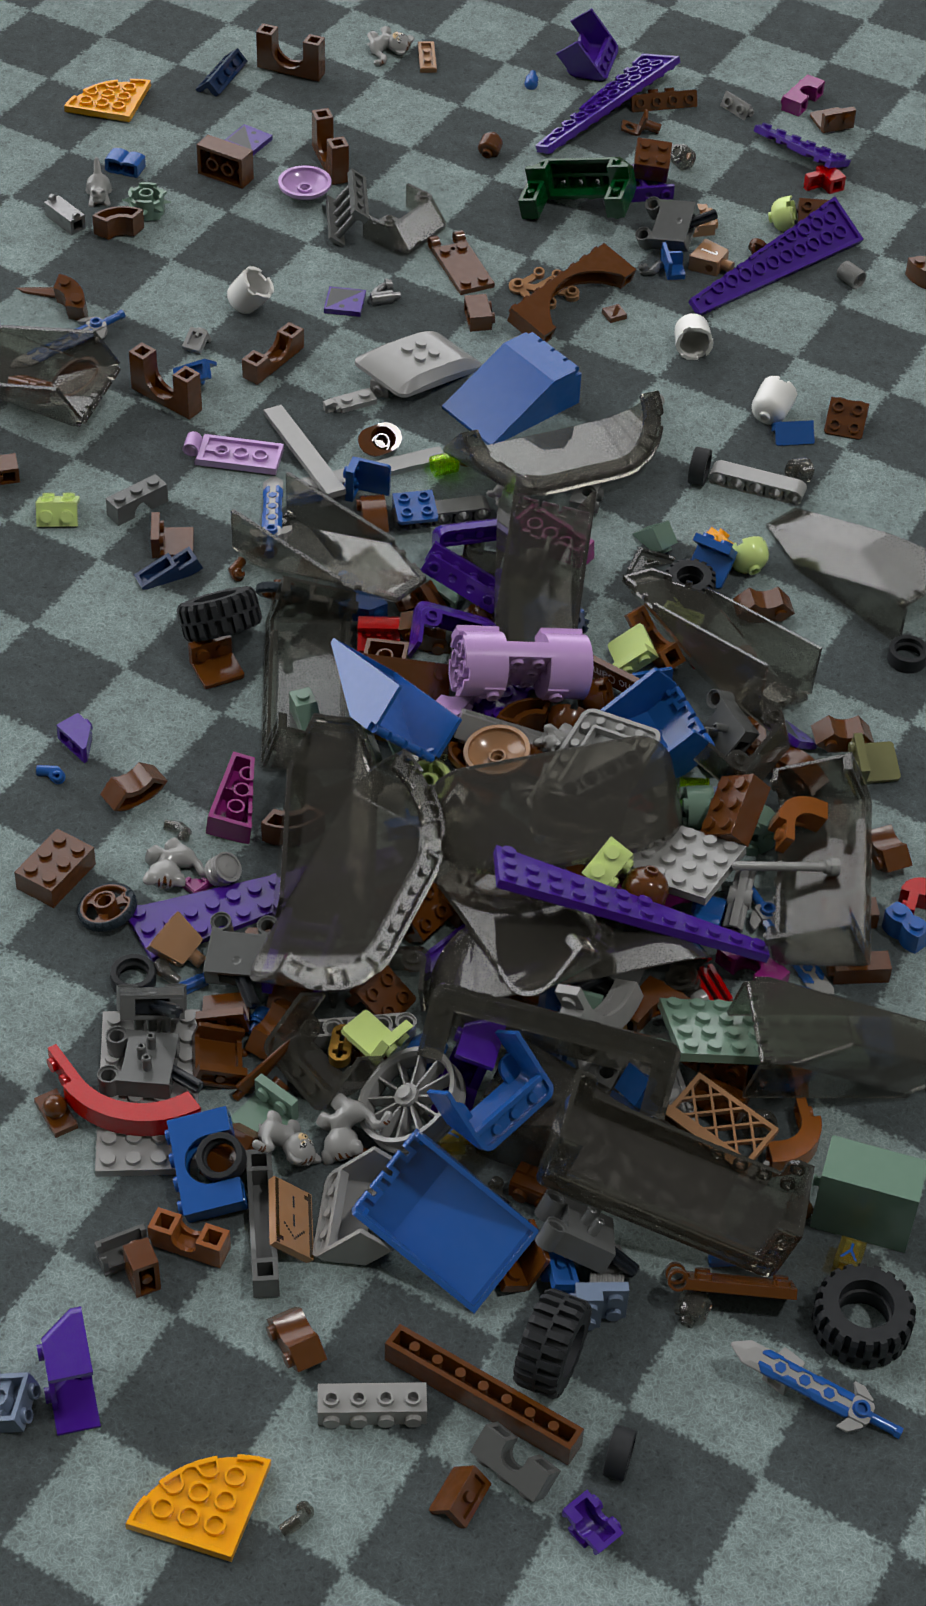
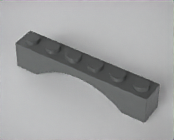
[246,1150,280,1298]

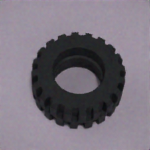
[177,586,262,642]
[811,1263,916,1369]
[513,1288,592,1399]

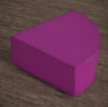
[182,877,213,894]

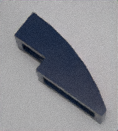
[134,547,203,590]

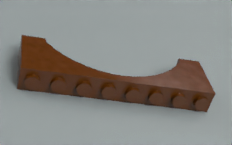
[507,243,636,342]

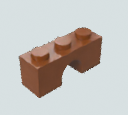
[147,1207,231,1269]

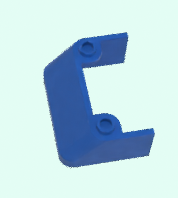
[426,1030,554,1151]

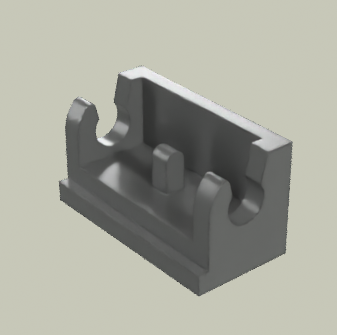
[94,1224,152,1277]

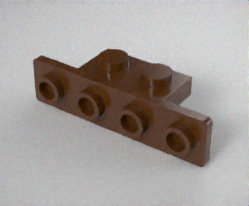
[631,87,698,112]

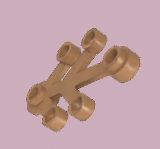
[509,267,580,309]

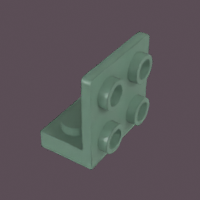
[231,1073,299,1132]

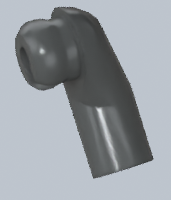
[638,260,664,276]

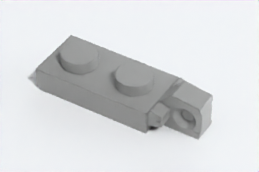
[323,388,377,414]

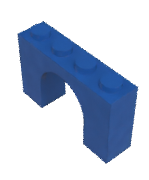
[165,1106,249,1223]

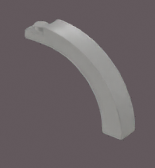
[555,979,644,1036]

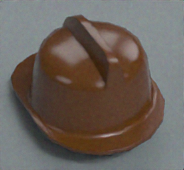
[358,422,402,457]

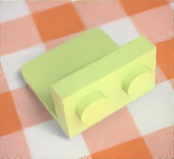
[36,493,80,527]
[608,623,659,674]
[582,836,634,888]
[341,1010,413,1065]

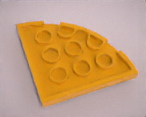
[64,79,151,122]
[126,1454,271,1562]

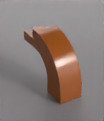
[624,605,686,668]
[768,796,828,853]
[765,1096,822,1175]

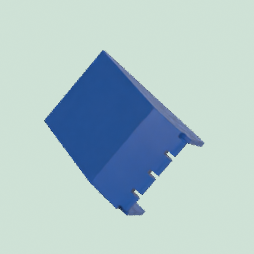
[442,332,582,448]
[331,638,462,763]
[601,668,715,799]
[352,1128,540,1313]

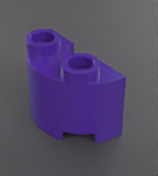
[562,1490,624,1555]

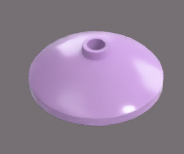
[278,165,331,200]

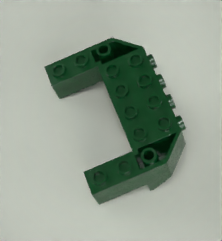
[518,157,637,220]

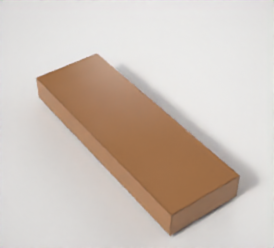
[418,41,437,73]

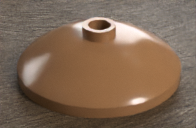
[463,724,531,778]

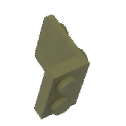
[848,733,901,785]

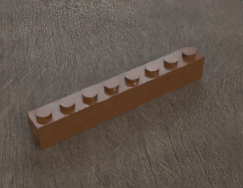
[385,1324,584,1466]

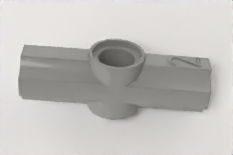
[723,871,756,933]

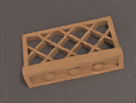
[662,1072,779,1179]

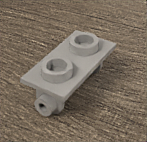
[720,91,754,120]

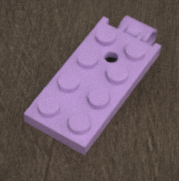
[183,431,284,475]

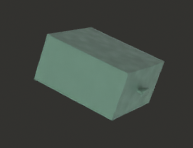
[810,1135,926,1253]

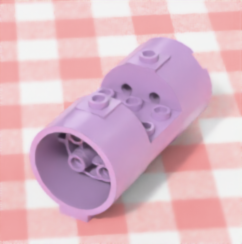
[449,625,593,703]

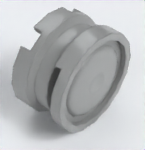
[205,852,242,887]

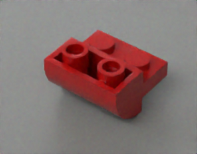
[357,616,400,653]

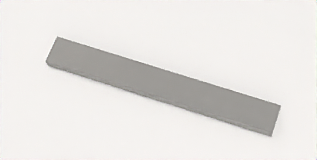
[264,405,346,499]
[291,446,447,498]

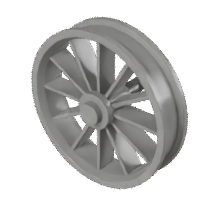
[358,1046,466,1155]

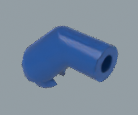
[36,765,66,784]

